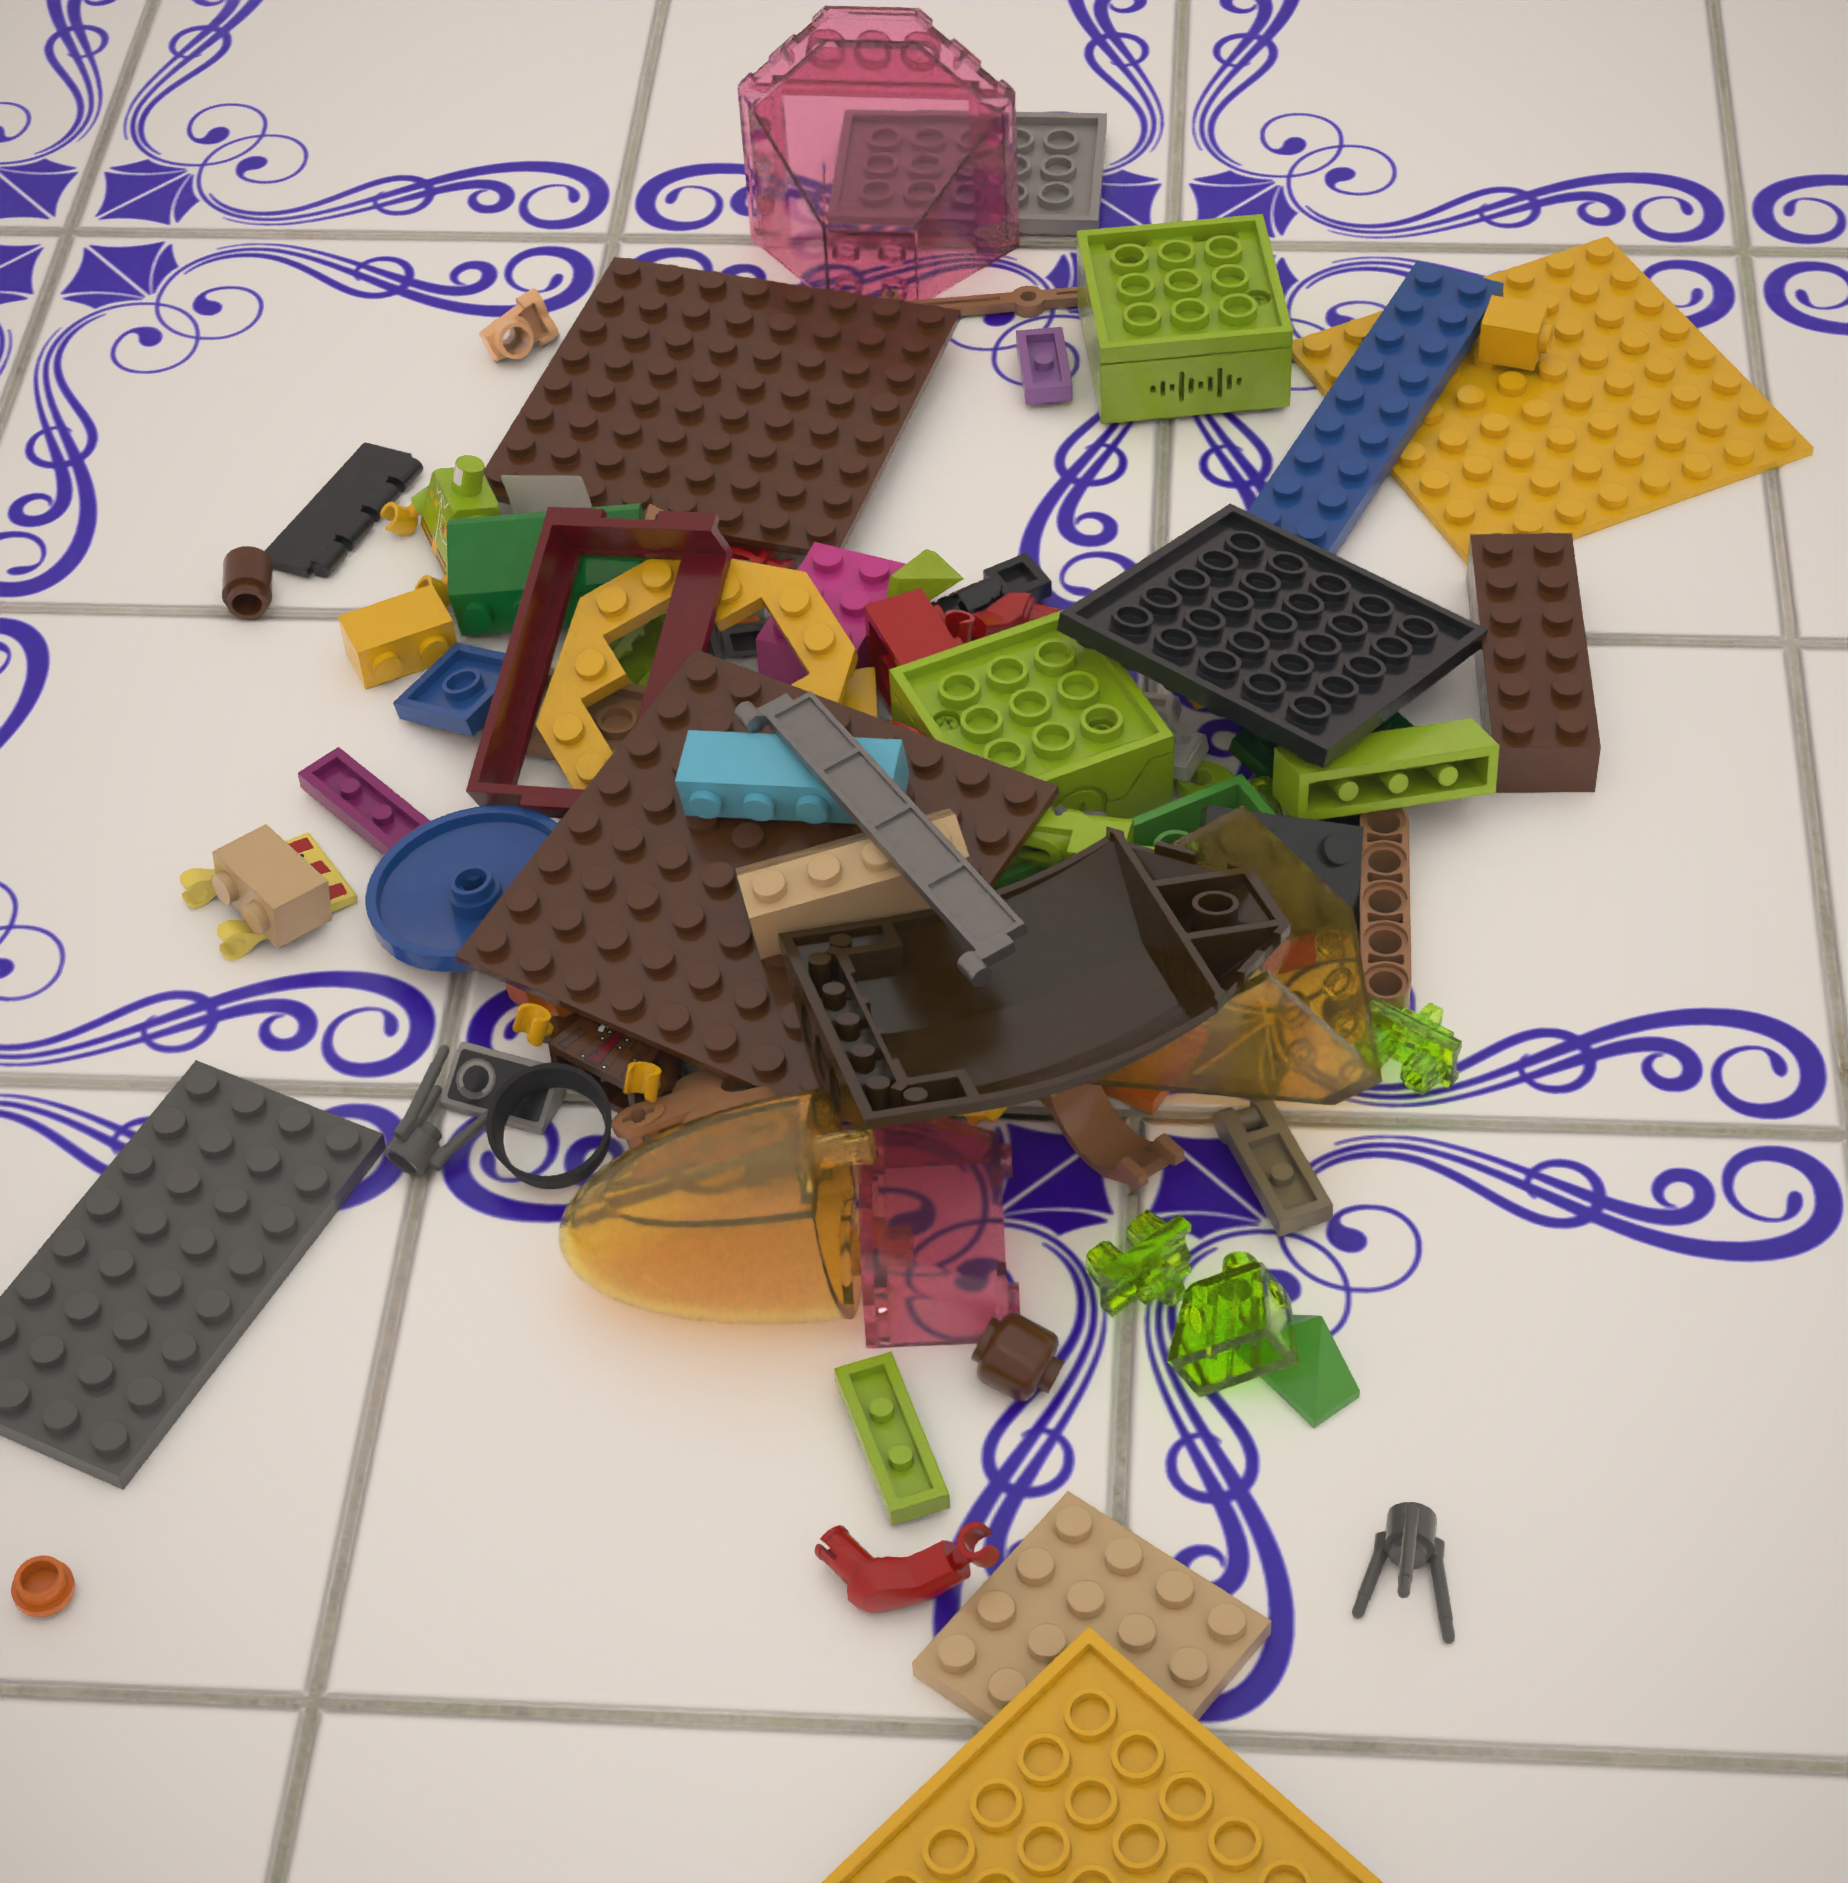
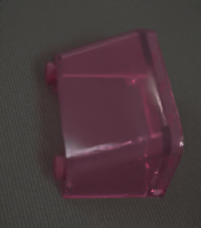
[858,1118,1020,1349]

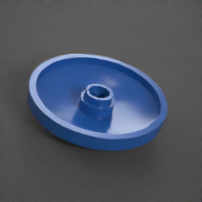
[365,805,558,972]

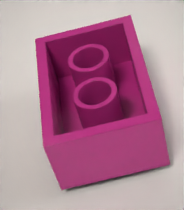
[755,542,906,685]

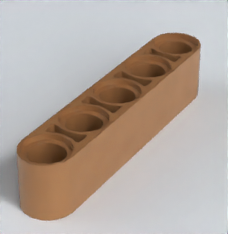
[1358,807,1412,1035]

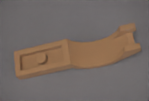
[1038,1078,1185,1188]

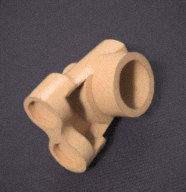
[479,288,560,362]

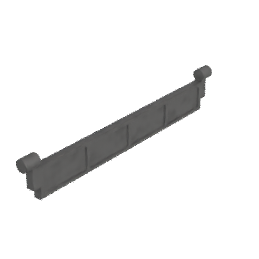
[734,691,1027,987]

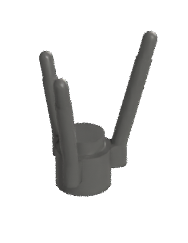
[383,1045,488,1177]
[1352,1502,1455,1644]

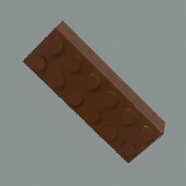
[1466,533,1601,793]

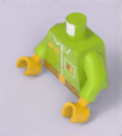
[380,455,500,608]

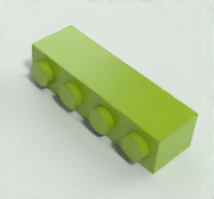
[1272,718,1500,820]

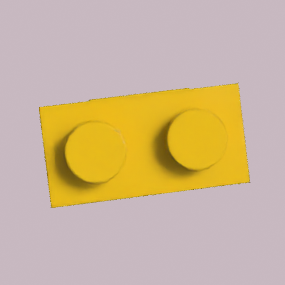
[338,584,457,690]

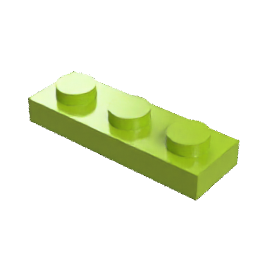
[834,1351,950,1526]

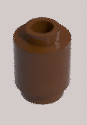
[222,546,273,619]

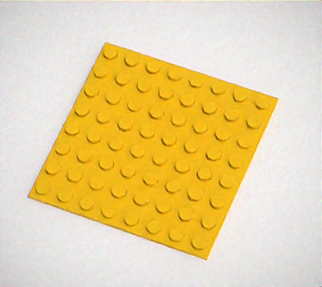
[1292,236,1814,565]

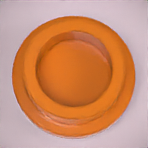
[11,1555,76,1617]

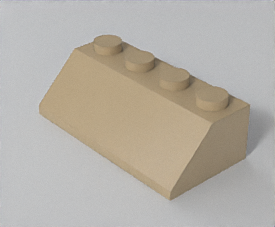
[735,808,971,959]

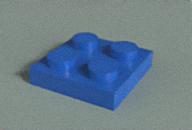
[393,642,505,736]

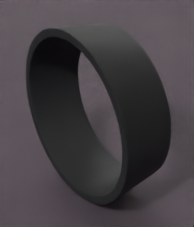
[486,1063,612,1189]

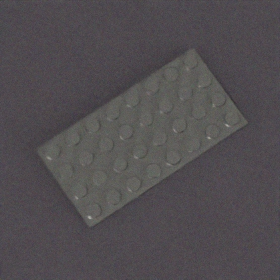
[0,1060,386,1490]

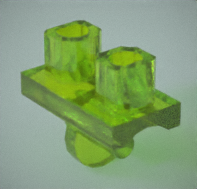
[1356,997,1462,1095]
[1086,1209,1191,1317]

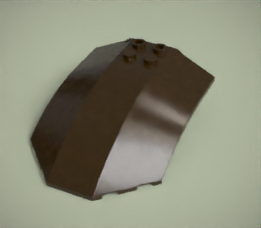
[778,827,1291,1130]

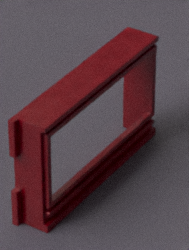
[466,507,733,819]

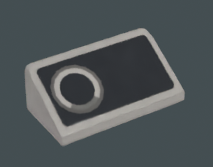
[440,1042,566,1135]

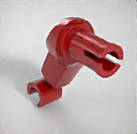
[945,592,1062,644]
[814,1521,1000,1614]

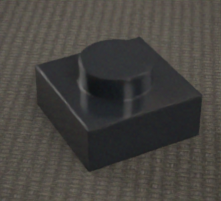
[983,553,1052,602]

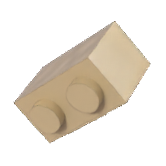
[212,824,332,949]

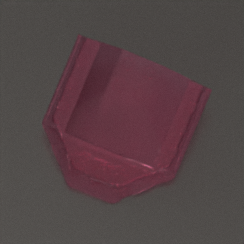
[737,5,1019,301]

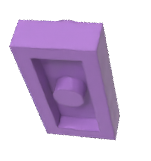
[1016,327,1073,405]

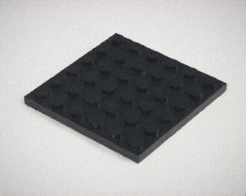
[1057,503,1488,768]

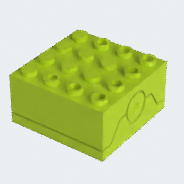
[1076,214,1293,424]
[889,609,1174,869]

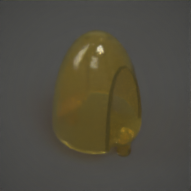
[558,1088,918,1325]

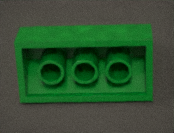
[447,503,654,636]

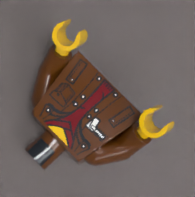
[512,1003,684,1122]

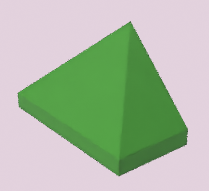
[1234,1314,1360,1428]

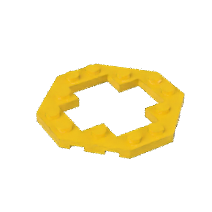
[535,559,858,790]

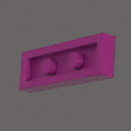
[297,747,430,856]

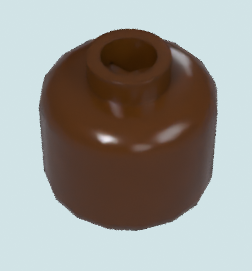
[971,1312,1065,1402]

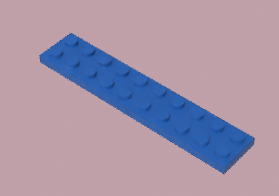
[1247,261,1503,555]

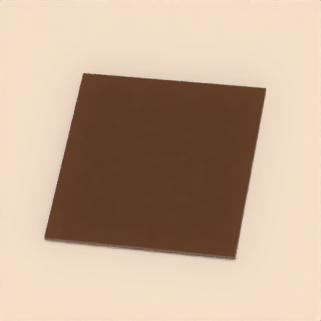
[484,257,961,556]
[455,649,1059,1123]

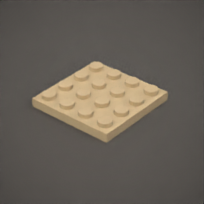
[912,1491,1271,1725]

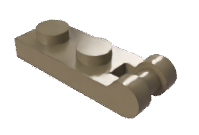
[1213,1095,1333,1237]

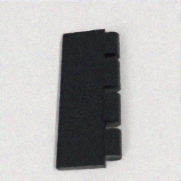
[265,442,423,578]

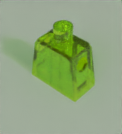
[1167,1251,1299,1398]

